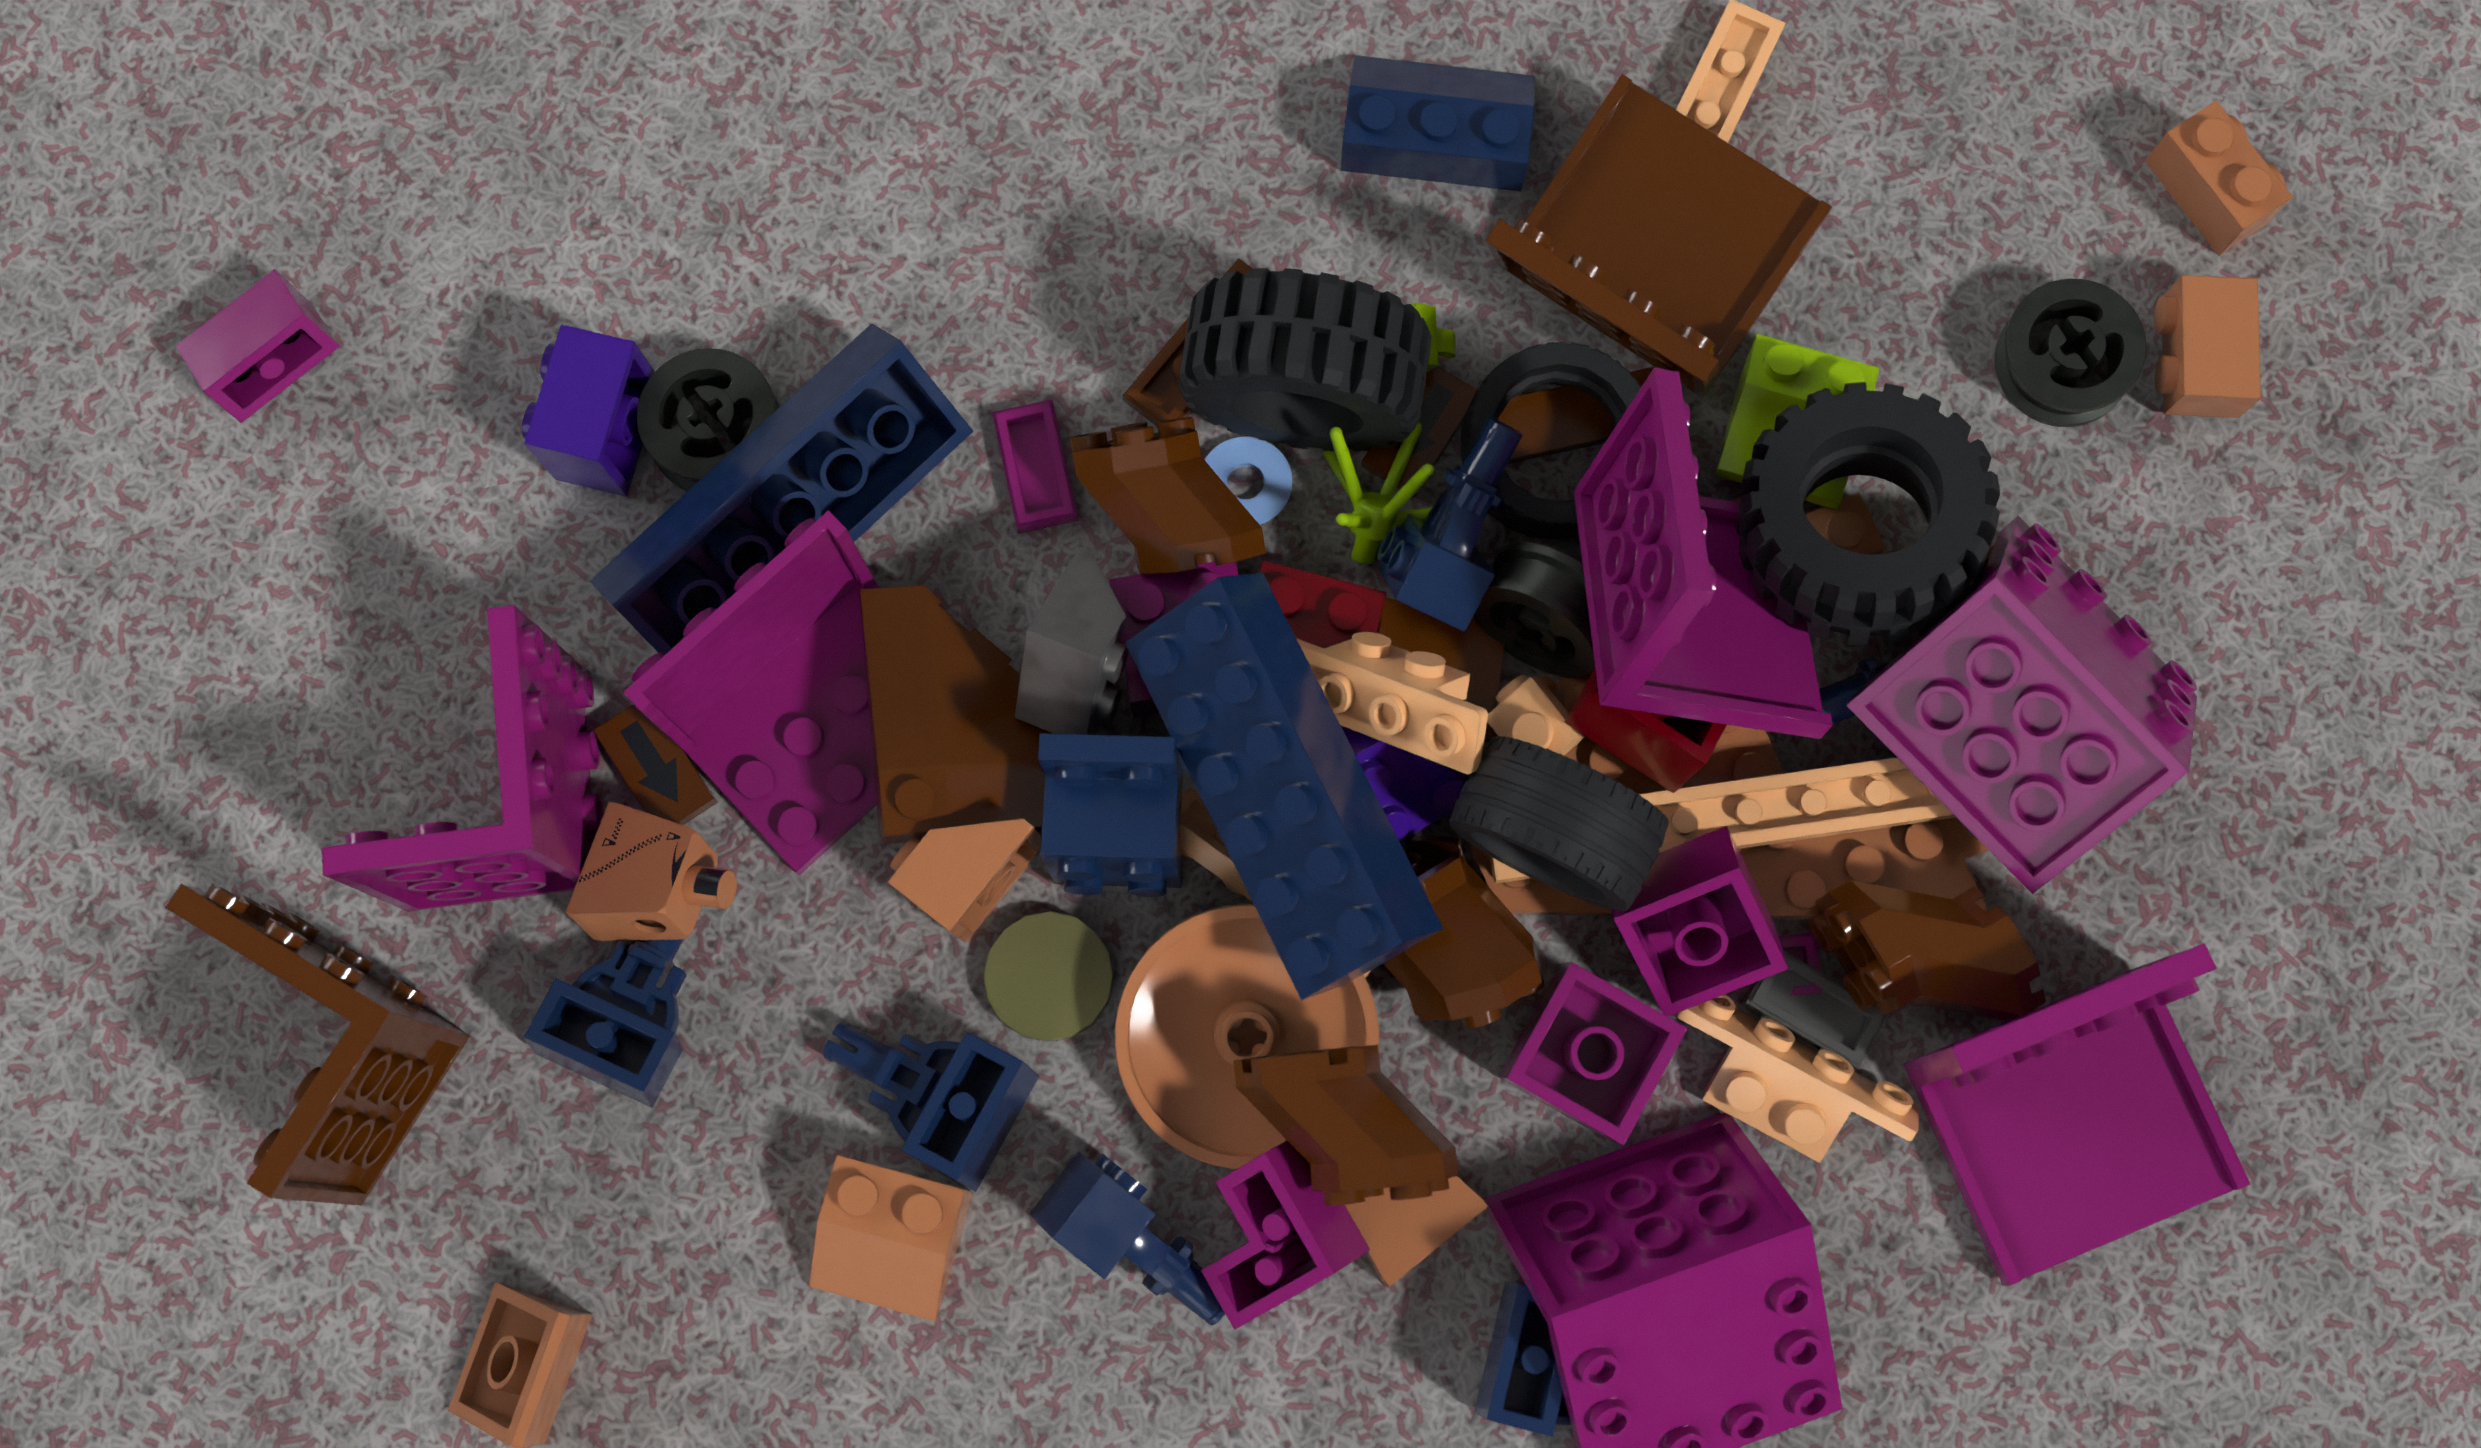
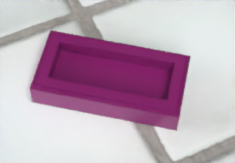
[992,399,1079,534]

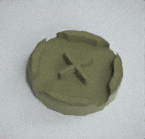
[984,911,1114,1042]

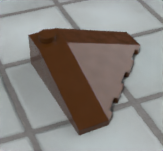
[859,585,1054,845]

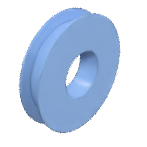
[1205,437,1292,525]

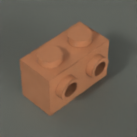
[2145,100,2293,256]
[2154,275,2261,418]

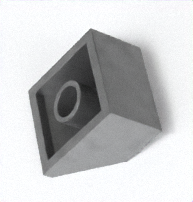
[1015,547,1129,735]

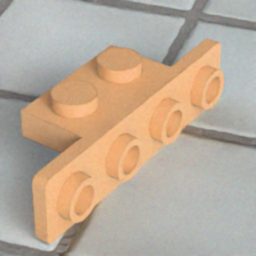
[1296,632,1488,775]
[1674,994,1919,1163]

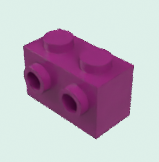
[176,269,340,423]

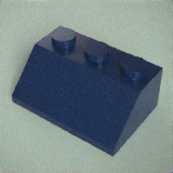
[1341,55,1535,192]

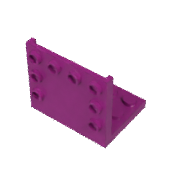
[1574,367,1833,739]
[623,510,881,875]
[1846,516,2197,894]
[321,605,604,912]
[1903,943,2251,1286]
[1484,1112,1843,1448]

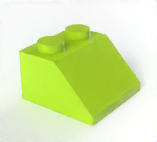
[1715,334,1879,510]

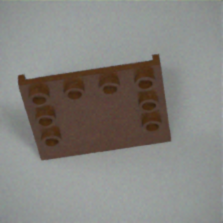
[1485,74,1832,399]
[165,883,470,1206]

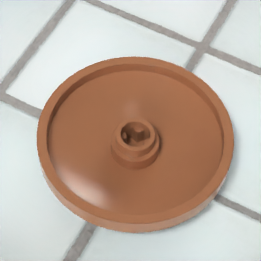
[1115,903,1379,1169]

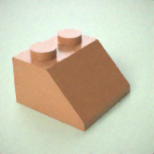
[888,818,1042,943]
[809,1155,973,1322]

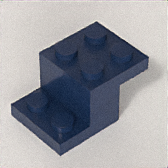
[1038,733,1183,897]

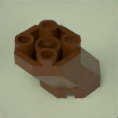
[1069,417,1266,574]
[1383,835,1545,1028]
[1808,880,2046,1021]
[1233,1045,1459,1206]

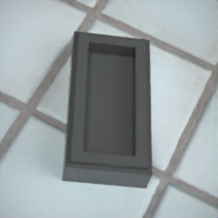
[1740,950,1888,1069]

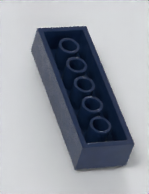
[589,323,973,655]
[1125,573,1443,1000]

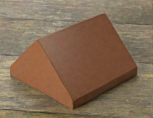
[448,1282,592,1448]

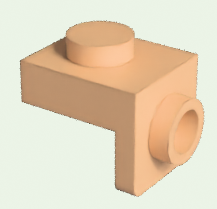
[1487,675,1586,755]

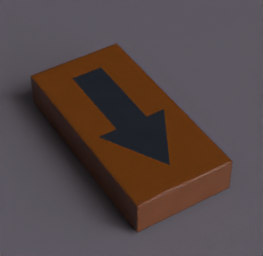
[1361,366,1477,498]
[593,704,718,825]

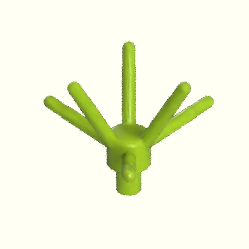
[1323,422,1434,564]

